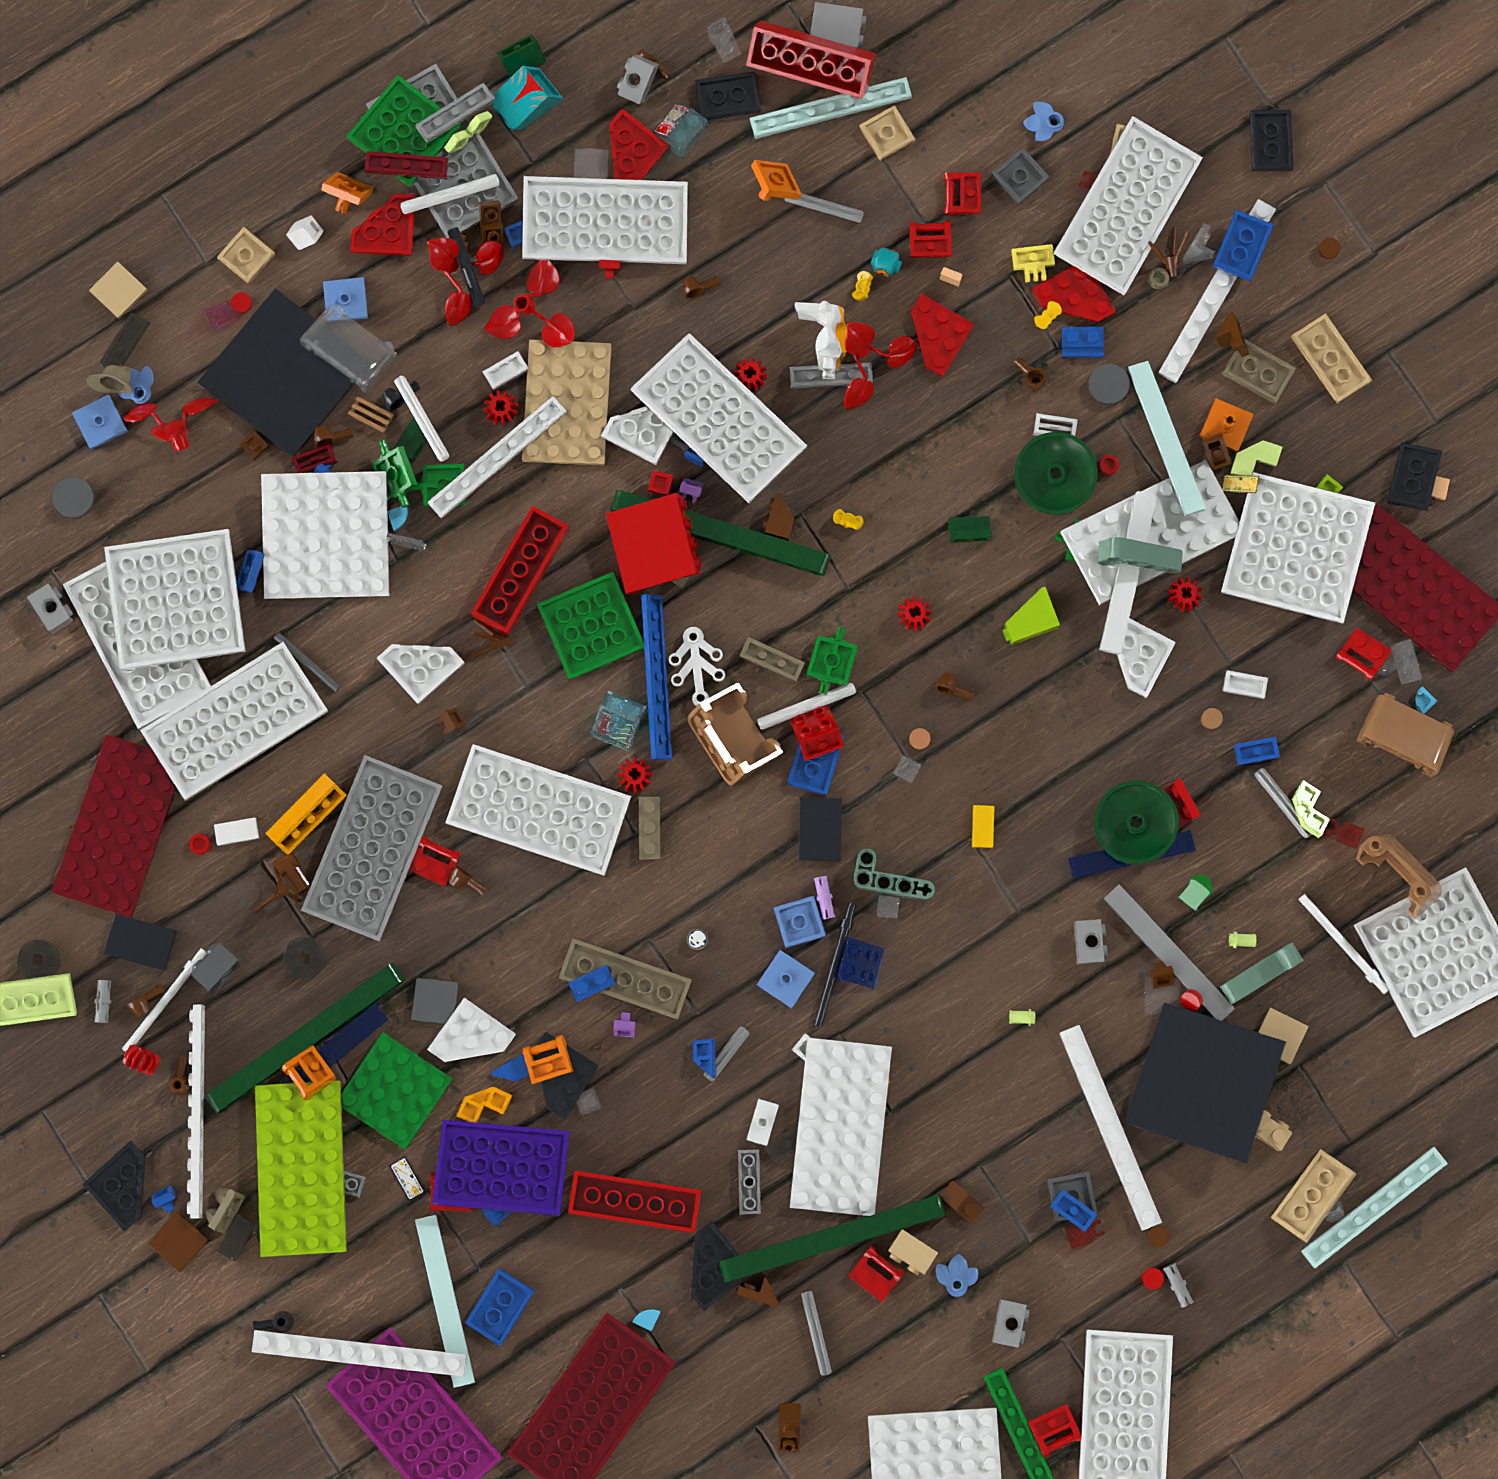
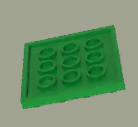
[346,75,462,188]
[537,572,645,681]
[341,1032,453,1150]

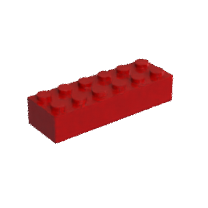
[746,20,876,99]
[471,506,570,637]
[568,1171,702,1233]

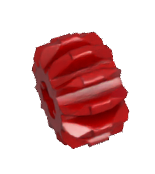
[733,357,768,392]
[483,390,519,426]
[1168,577,1203,612]
[897,596,932,632]
[617,757,653,793]
[122,1044,161,1075]

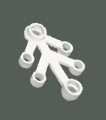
[669,627,725,707]

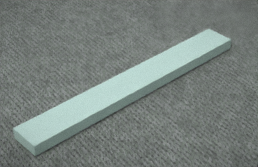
[750,77,912,139]
[1128,361,1206,517]
[1301,1147,1448,1268]
[415,1215,475,1388]

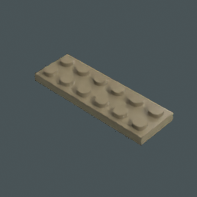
[559,938,692,1020]

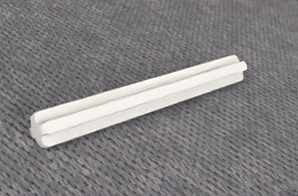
[401,174,499,214]
[395,376,449,462]
[758,683,856,730]

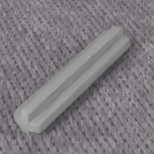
[704,1026,749,1081]

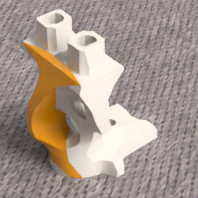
[795,301,847,380]

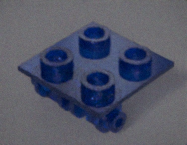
[837,937,885,989]

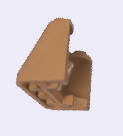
[688,683,783,785]
[1356,693,1455,777]
[1356,834,1442,919]

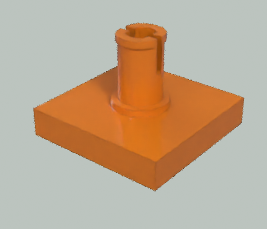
[751,160,802,201]
[321,172,374,214]
[1199,398,1254,453]

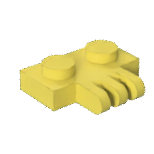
[1011,244,1055,283]

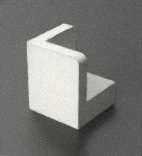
[286,215,324,250]

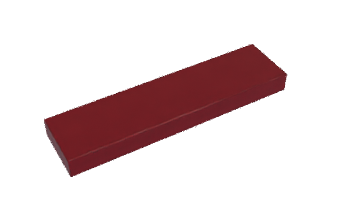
[364,151,449,180]

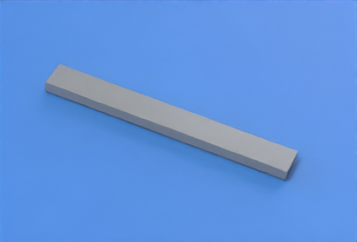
[1104,884,1235,1021]

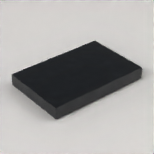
[695,71,761,121]
[1249,110,1294,172]
[1387,442,1442,511]
[799,797,842,862]
[104,914,177,971]

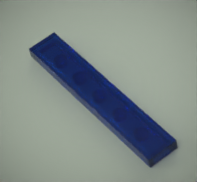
[1068,830,1196,879]
[278,1003,389,1084]

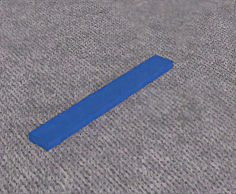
[641,594,672,761]

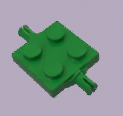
[372,440,417,508]
[409,464,466,507]
[807,626,858,695]

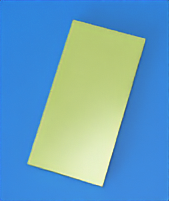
[0,973,77,1026]

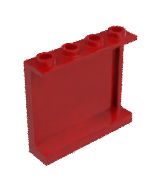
[606,493,702,595]

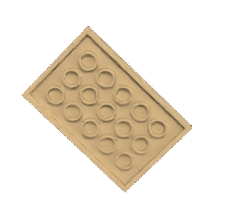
[522,340,612,466]

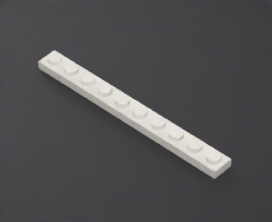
[1158,199,1276,384]
[187,1005,205,1218]
[1059,1025,1162,1231]
[252,1330,467,1376]

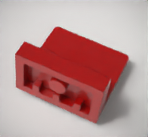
[789,705,845,761]
[1162,778,1201,827]

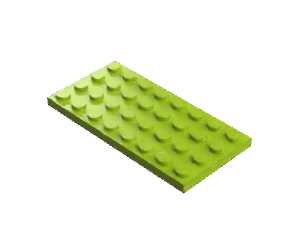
[255,1080,347,1257]

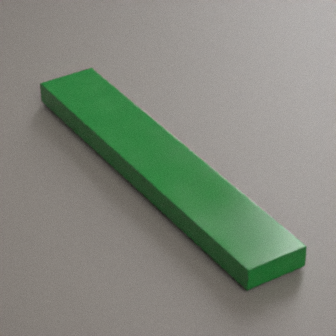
[983,1368,1054,1479]

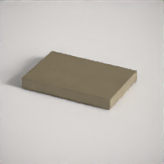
[1222,339,1296,404]

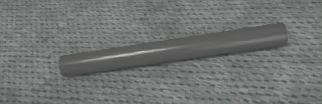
[274,633,341,693]

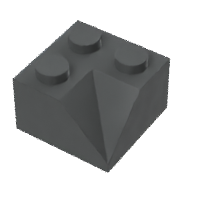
[190,943,245,993]

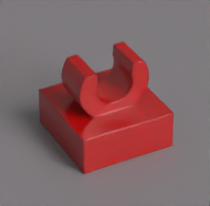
[599,260,621,279]
[648,470,673,496]

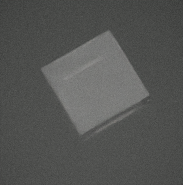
[893,755,921,784]
[877,895,900,919]
[576,1088,602,1116]

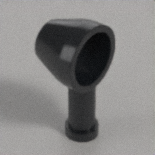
[382,381,420,411]
[253,1311,294,1333]

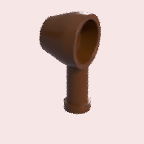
[638,49,672,80]
[682,276,721,299]
[1014,357,1046,391]
[314,425,353,447]
[935,672,974,702]
[448,865,488,896]
[126,983,165,1017]
[169,1055,191,1096]

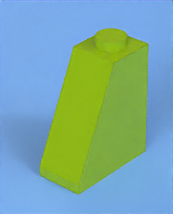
[1003,587,1060,645]

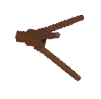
[1148,227,1191,277]
[462,620,513,662]
[254,866,301,912]

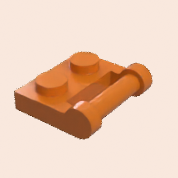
[522,1035,573,1084]
[282,1045,336,1100]

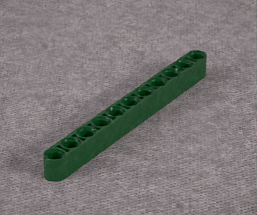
[610,490,831,576]
[204,963,405,1114]
[719,1194,946,1283]

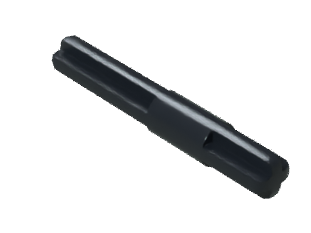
[447,227,485,307]

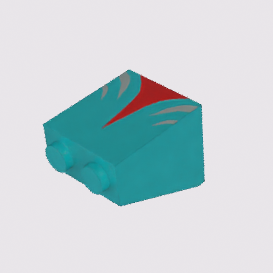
[492,66,564,131]

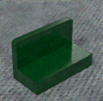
[496,34,546,78]
[393,417,435,463]
[948,516,992,543]

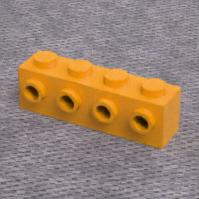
[266,773,347,855]

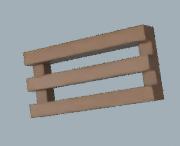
[348,396,394,434]

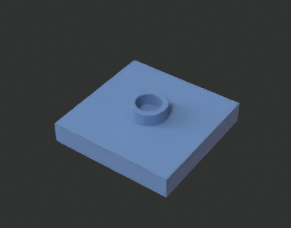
[323,277,368,323]
[72,394,128,450]
[773,896,826,948]
[757,950,815,1008]

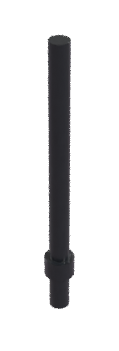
[814,903,857,1027]

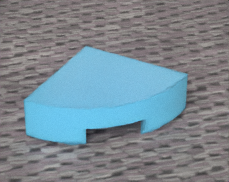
[387,506,408,532]
[1415,686,1437,714]
[632,1309,661,1331]

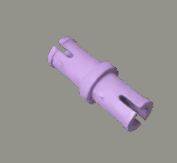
[814,876,835,919]

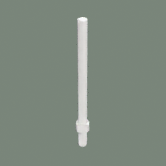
[1298,894,1389,994]
[122,948,207,1051]

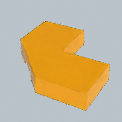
[456,1086,513,1123]

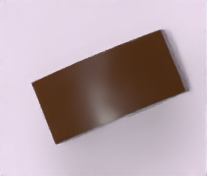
[479,200,504,245]

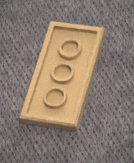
[1291,313,1372,404]
[1271,1149,1356,1243]

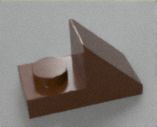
[1216,312,1249,357]
[1202,433,1232,470]
[940,1180,985,1224]
[737,1276,779,1308]

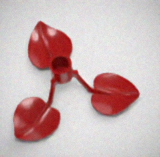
[427,238,504,326]
[484,260,575,348]
[844,322,916,409]
[123,398,218,451]

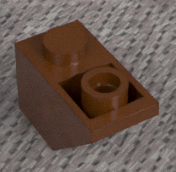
[762,493,795,541]
[778,1403,801,1452]

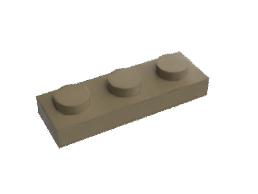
[740,637,805,682]
[639,797,661,860]

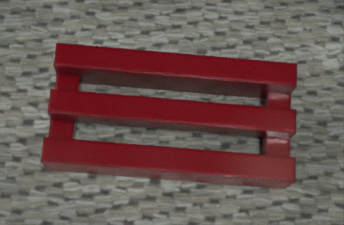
[291,443,338,473]

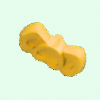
[852,271,873,301]
[1034,301,1062,329]
[833,509,864,530]

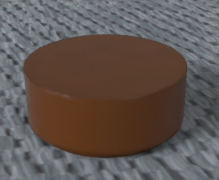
[1319,238,1340,260]
[1147,1226,1169,1247]

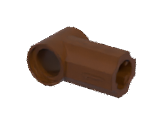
[273,852,311,896]

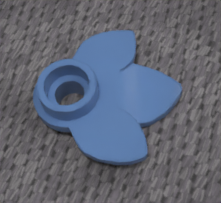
[1023,102,1064,141]
[118,366,154,404]
[936,1254,978,1297]

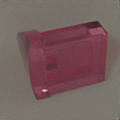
[203,300,237,331]

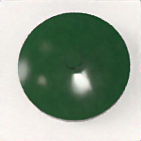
[1014,432,1098,515]
[1094,781,1179,865]

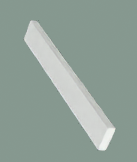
[428,396,567,519]
[1099,491,1157,655]

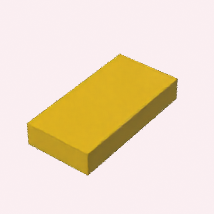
[972,805,994,848]

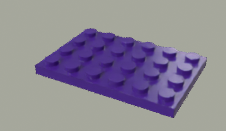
[432,1120,570,1216]

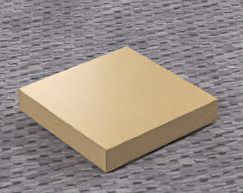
[859,105,915,161]
[217,227,275,284]
[89,262,148,319]
[1258,1008,1309,1065]

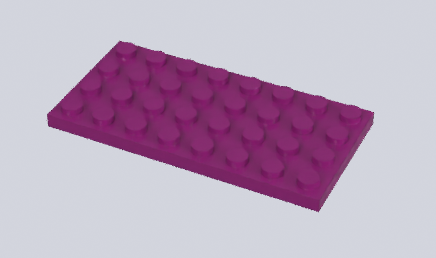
[325,1328,503,1479]

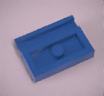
[1062,327,1104,358]

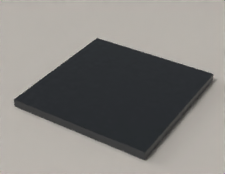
[197,288,371,457]
[1125,1002,1287,1164]

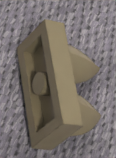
[206,1188,246,1234]

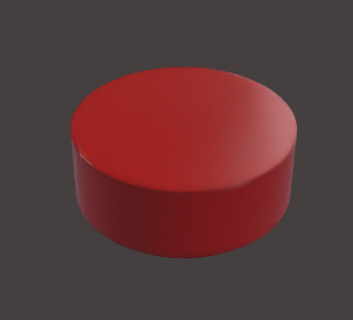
[231,292,252,314]
[1098,455,1119,476]
[189,834,211,855]
[1181,989,1203,1011]
[1142,1268,1164,1290]

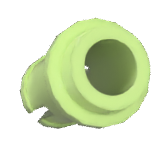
[1229,932,1256,948]
[1009,1009,1035,1026]

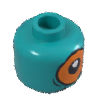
[870,247,902,277]

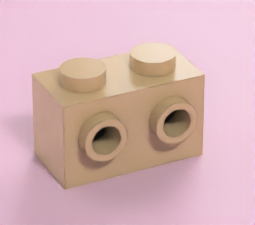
[1256,1110,1292,1151]
[888,1229,938,1275]

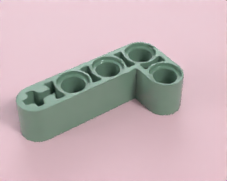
[1097,537,1183,573]
[853,849,935,901]
[1220,942,1304,1005]

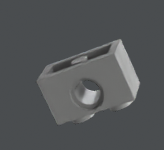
[617,55,659,104]
[27,584,74,634]
[1074,919,1108,964]
[992,1299,1029,1348]

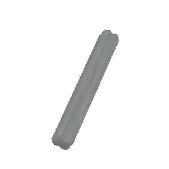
[785,193,864,223]
[1254,768,1312,838]
[801,1291,832,1376]

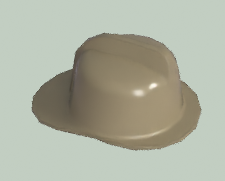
[86,365,132,393]

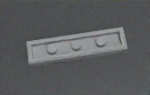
[416,82,495,143]
[790,362,873,389]

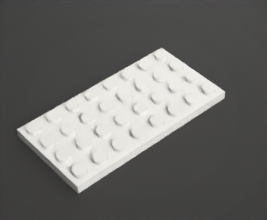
[1053,116,1203,295]
[522,176,688,264]
[631,333,807,503]
[1061,460,1240,605]
[63,562,211,730]
[140,642,328,801]
[446,744,631,876]
[790,1038,892,1216]
[1079,1329,1173,1479]

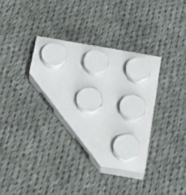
[601,406,674,465]
[1117,618,1176,698]
[377,644,465,705]
[427,998,516,1062]

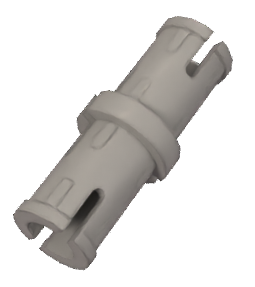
[94,980,112,1023]
[1163,1263,1194,1308]

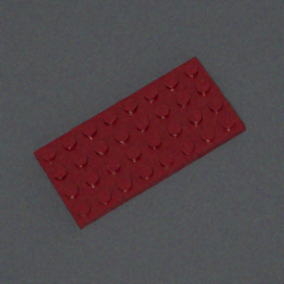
[1352,504,1498,673]
[51,734,177,918]
[507,1312,676,1479]

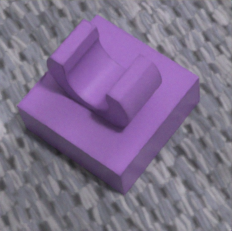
[679,478,704,503]
[613,1012,635,1038]

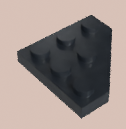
[536,1032,599,1120]
[83,1141,146,1232]
[690,1220,744,1311]

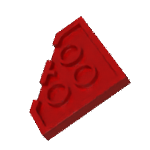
[609,108,669,180]
[350,193,416,256]
[1032,266,1116,323]
[911,293,974,377]

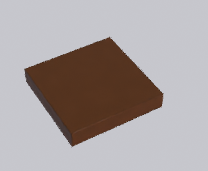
[148,1212,209,1272]

